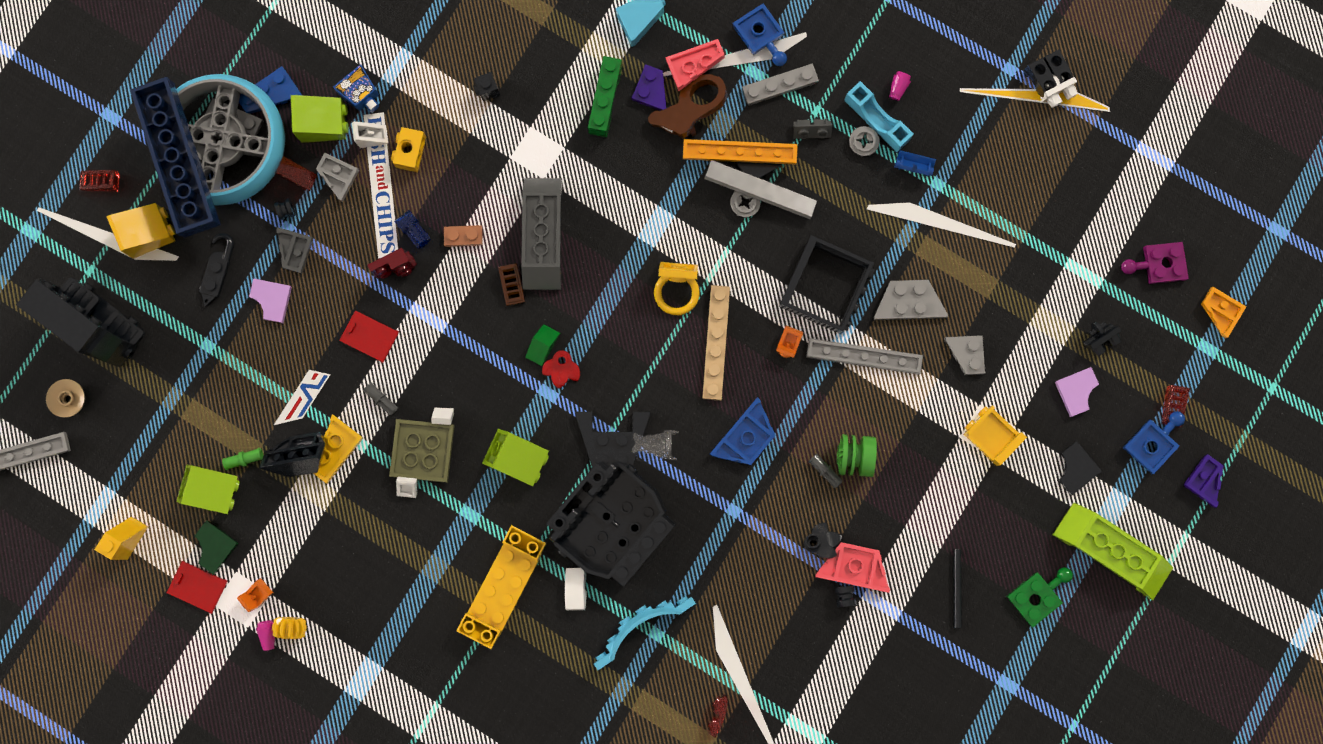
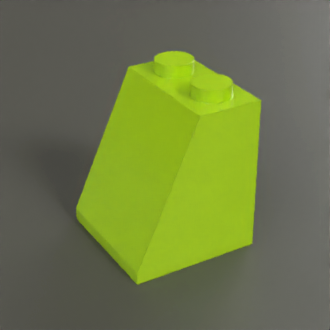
[291,95,349,143]
[482,429,549,486]
[176,464,239,514]

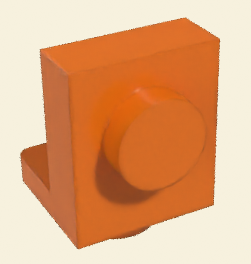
[776,326,804,358]
[237,578,273,612]

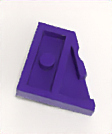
[1183,454,1224,508]

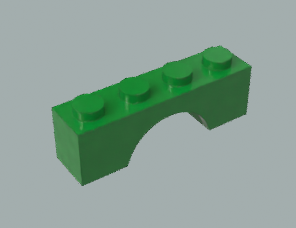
[588,56,622,137]

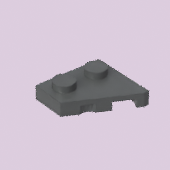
[276,227,314,274]

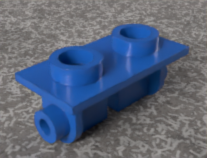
[894,150,936,176]

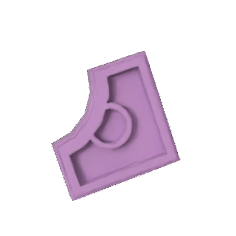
[249,279,292,323]
[1055,367,1099,417]

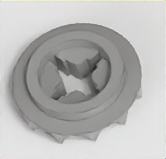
[849,126,879,157]
[730,191,761,218]

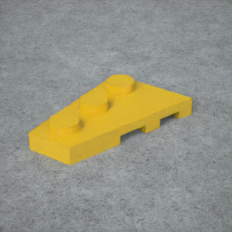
[313,414,363,484]

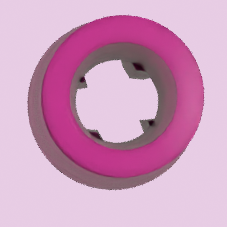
[889,71,911,101]
[256,620,275,651]

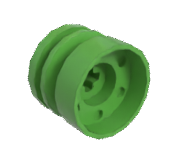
[837,434,877,477]

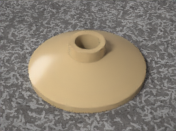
[46,379,85,418]

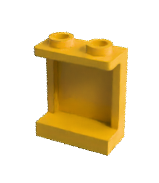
[963,405,1027,466]

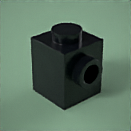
[473,72,500,102]

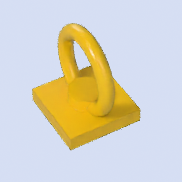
[654,262,700,315]

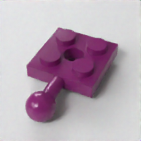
[1121,242,1189,284]

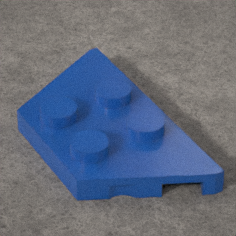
[710,397,776,466]

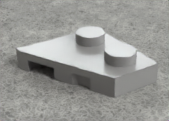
[316,152,359,202]
[944,336,985,375]

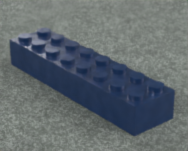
[130,77,221,238]

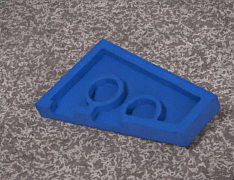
[239,66,303,114]

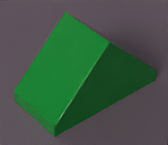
[525,324,561,366]

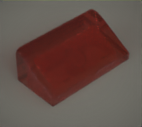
[274,156,317,191]

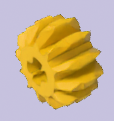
[272,617,307,639]

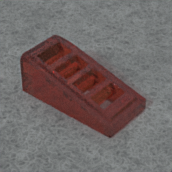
[79,170,119,191]
[1161,385,1190,427]

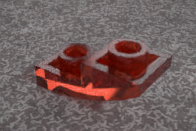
[707,694,728,738]

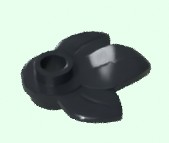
[804,522,842,559]

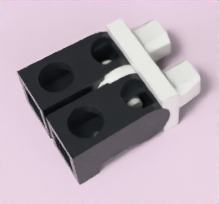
[1023,49,1078,108]

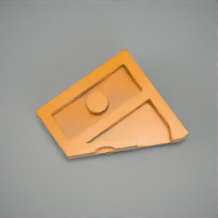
[1201,287,1246,339]

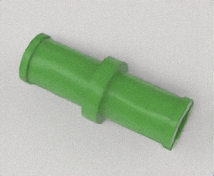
[222,448,264,470]

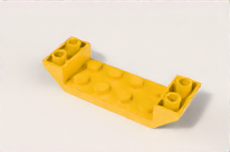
[456,525,546,649]

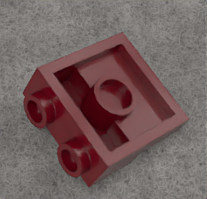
[367,248,417,279]

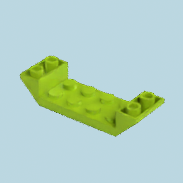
[1053,502,1173,600]

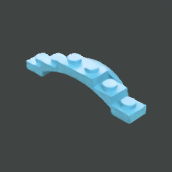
[594,596,696,670]

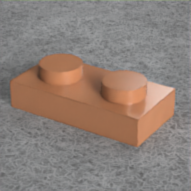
[444,225,483,247]

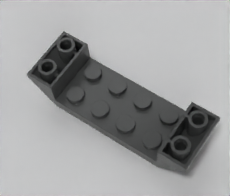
[521,178,562,290]

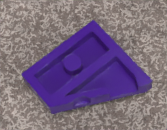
[632,64,666,111]

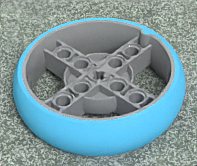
[176,74,285,205]

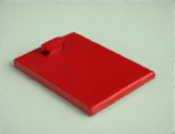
[339,310,399,363]
[167,561,228,614]

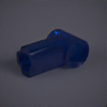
[394,210,431,249]

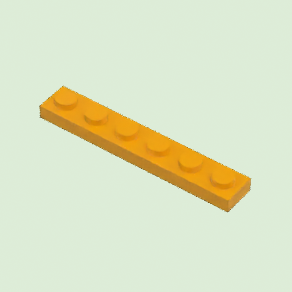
[683,139,797,164]

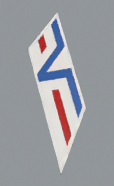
[274,370,330,425]

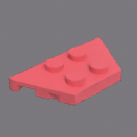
[815,542,890,593]

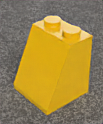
[106,203,175,259]

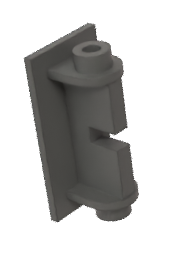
[793,119,832,139]

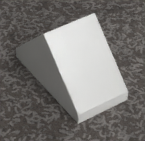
[352,121,388,148]

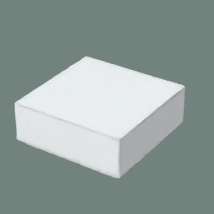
[431,408,454,425]
[396,477,417,498]

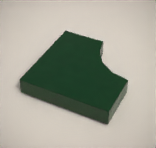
[195,520,238,575]

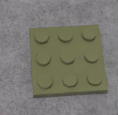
[389,419,455,483]

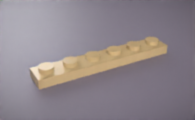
[702,285,730,401]

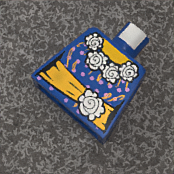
[333,64,379,113]

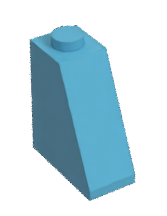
[615,0,666,47]

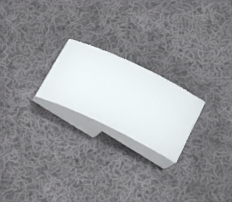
[565,568,587,611]

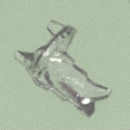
[632,430,678,460]

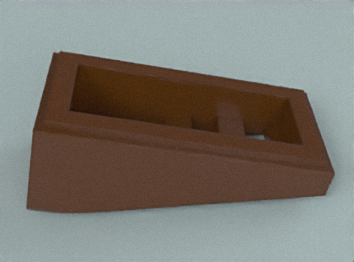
[498,263,525,306]

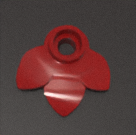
[542,350,580,388]

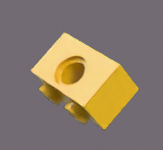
[391,127,426,172]

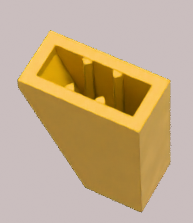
[94,517,148,560]

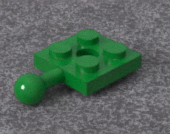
[1006,567,1073,628]

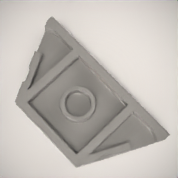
[873,280,948,320]

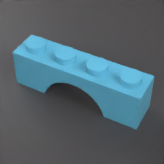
[844,81,914,153]

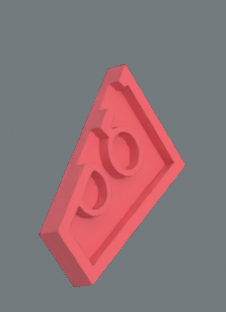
[666,39,725,91]

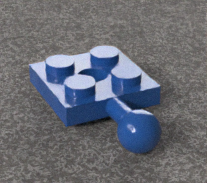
[732,3,787,66]
[1123,411,1185,474]

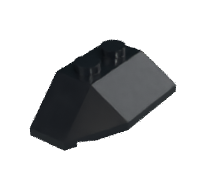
[259,432,326,477]

